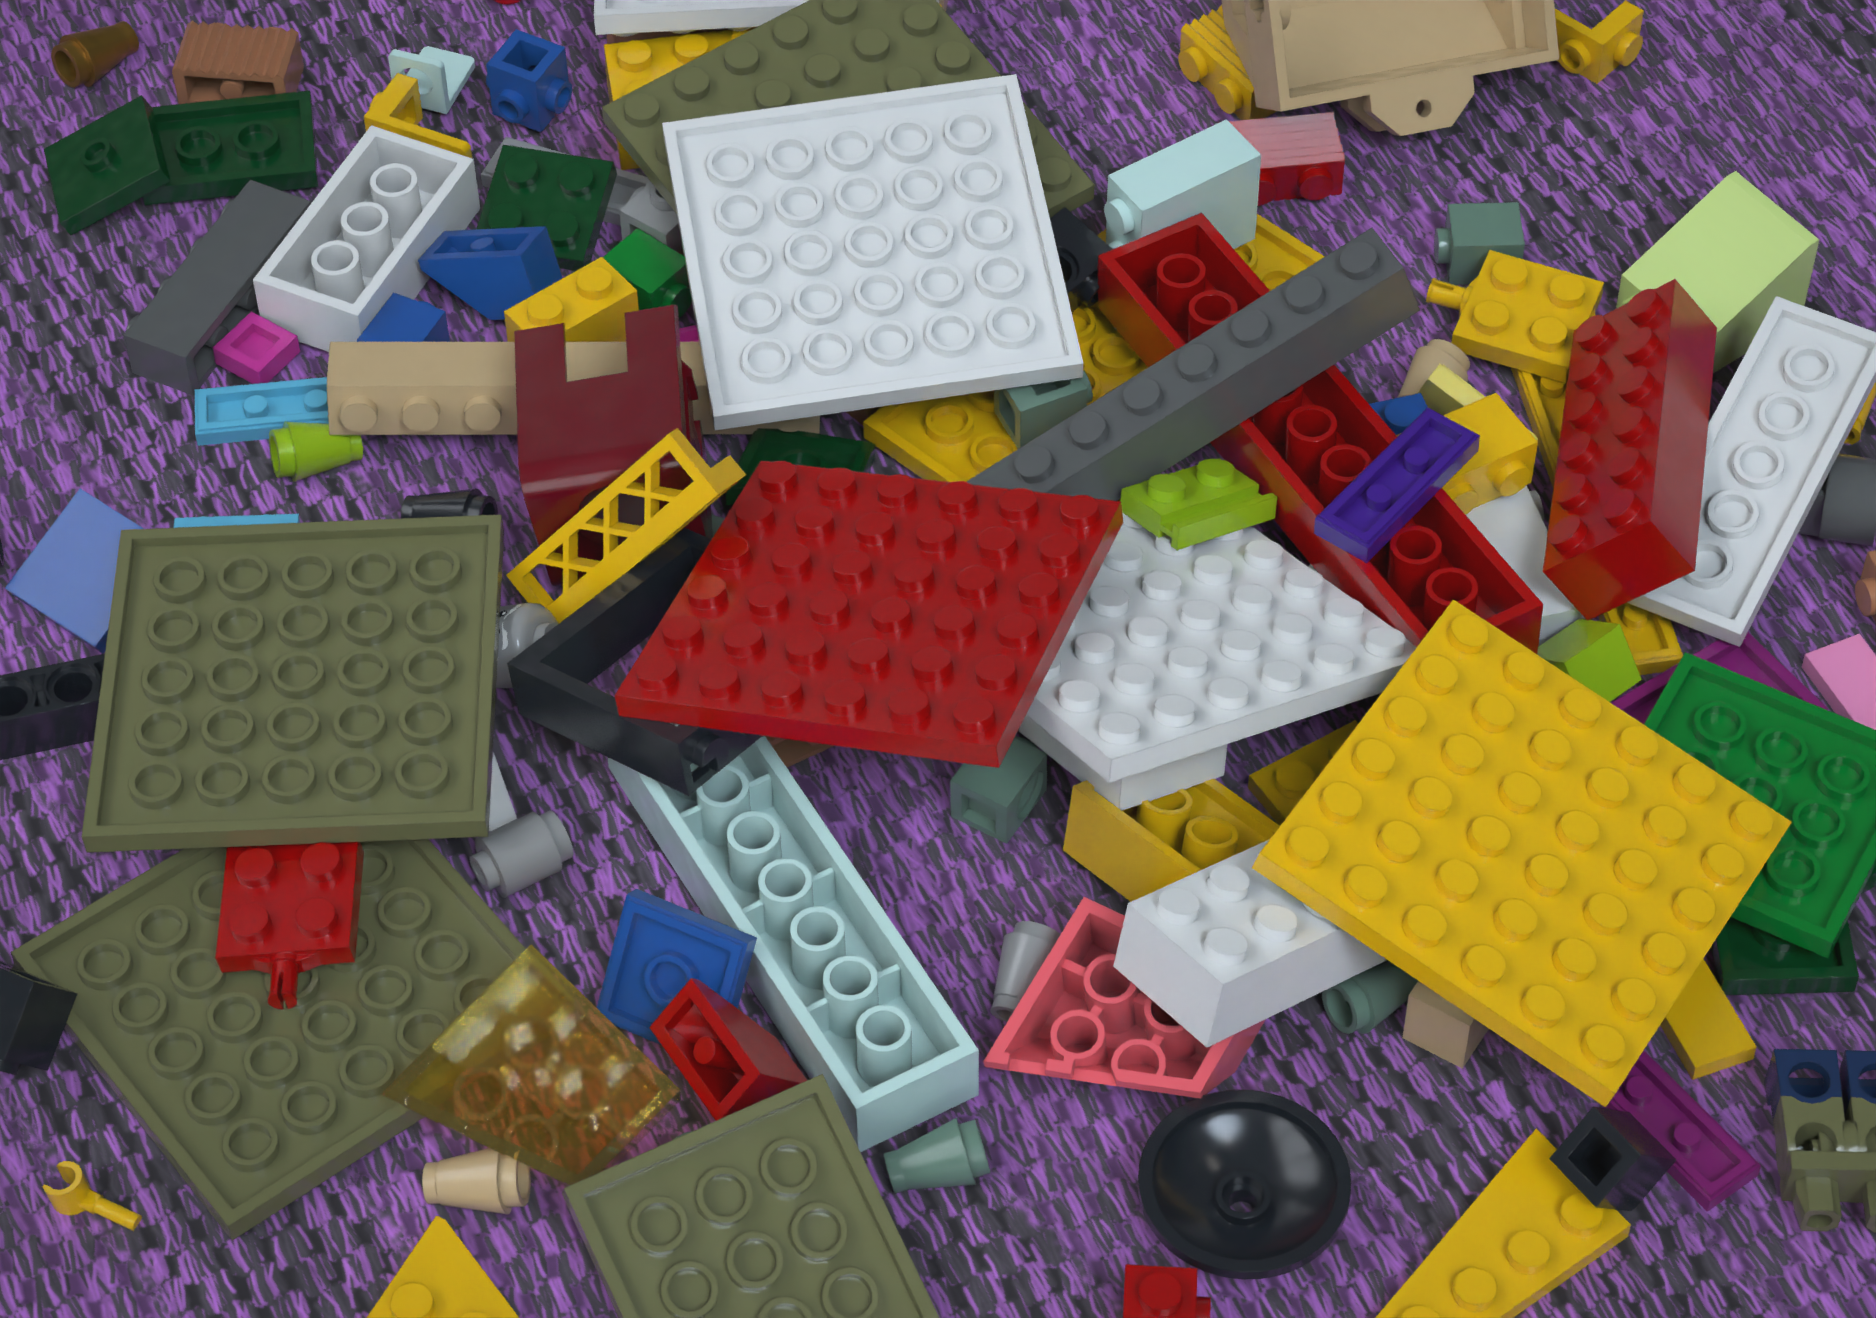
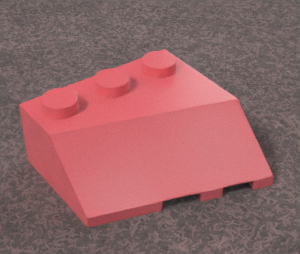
[983,897,1266,1099]

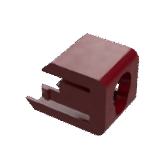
[514,305,713,586]

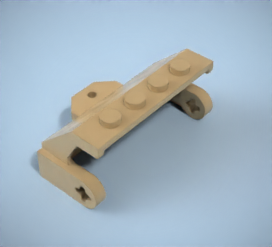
[1222,0,1559,136]

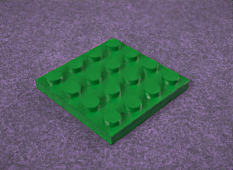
[1644,652,1876,958]

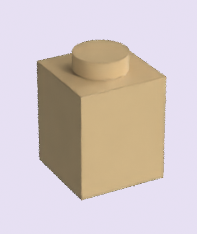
[1402,981,1489,1069]

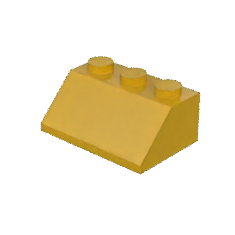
[1063,779,1280,902]

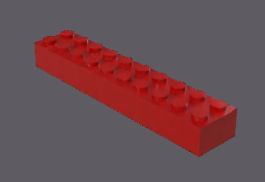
[1098,213,1543,654]

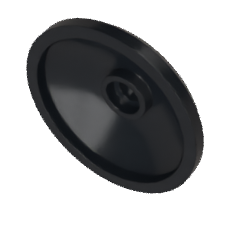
[1138,1090,1351,1280]

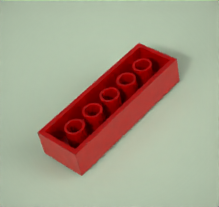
[1543,279,1717,621]

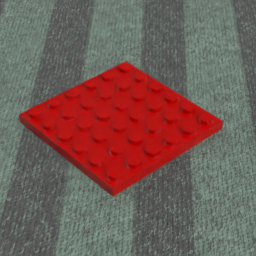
[615,461,1123,768]

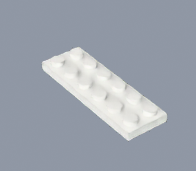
[1627,296,1876,647]

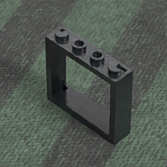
[507,528,763,796]

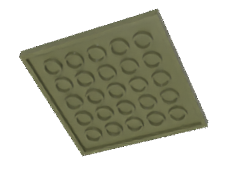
[602,0,1095,218]
[81,515,504,853]
[11,839,577,1241]

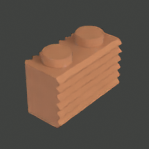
[172,20,304,104]

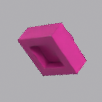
[213,311,300,384]

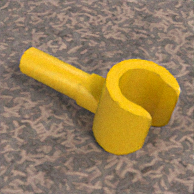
[42,1161,142,1231]

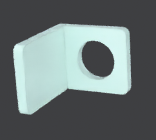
[388,46,475,114]

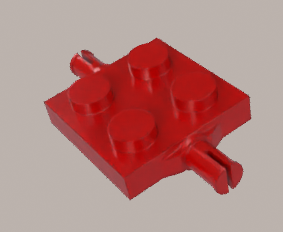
[215,842,364,1010]

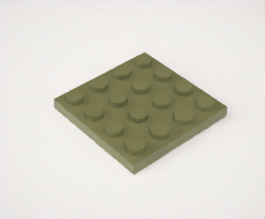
[562,1074,939,1318]

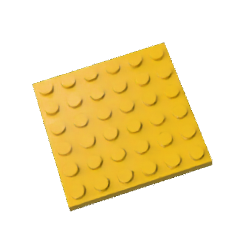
[1252,599,1792,1107]

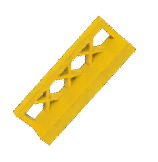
[506,428,746,623]

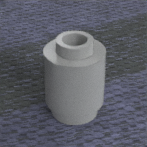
[470,810,574,898]

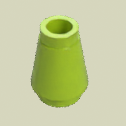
[269,421,363,482]

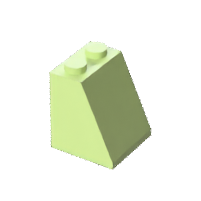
[1616,171,1819,373]

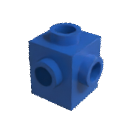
[486,29,572,132]

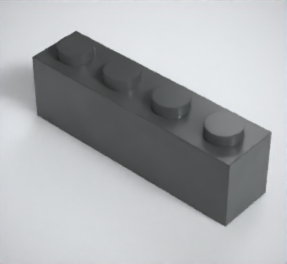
[124,180,311,396]

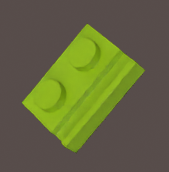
[1120,458,1277,550]

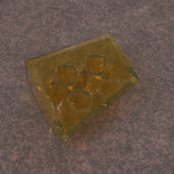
[381,944,681,1186]

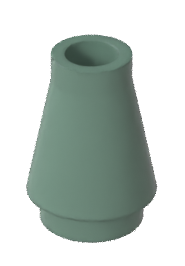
[1322,961,1418,1034]
[883,1117,991,1194]

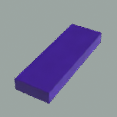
[1314,407,1480,563]

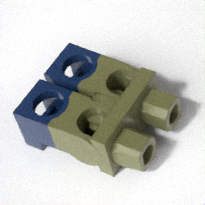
[1764,1049,1876,1233]

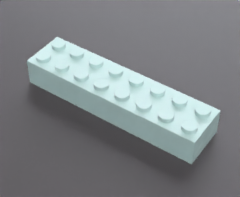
[607,723,979,1153]

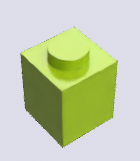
[1537,618,1642,702]

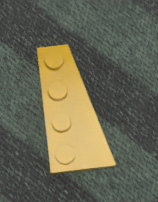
[1375,1128,1631,1318]

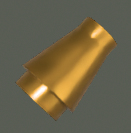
[51,21,139,88]

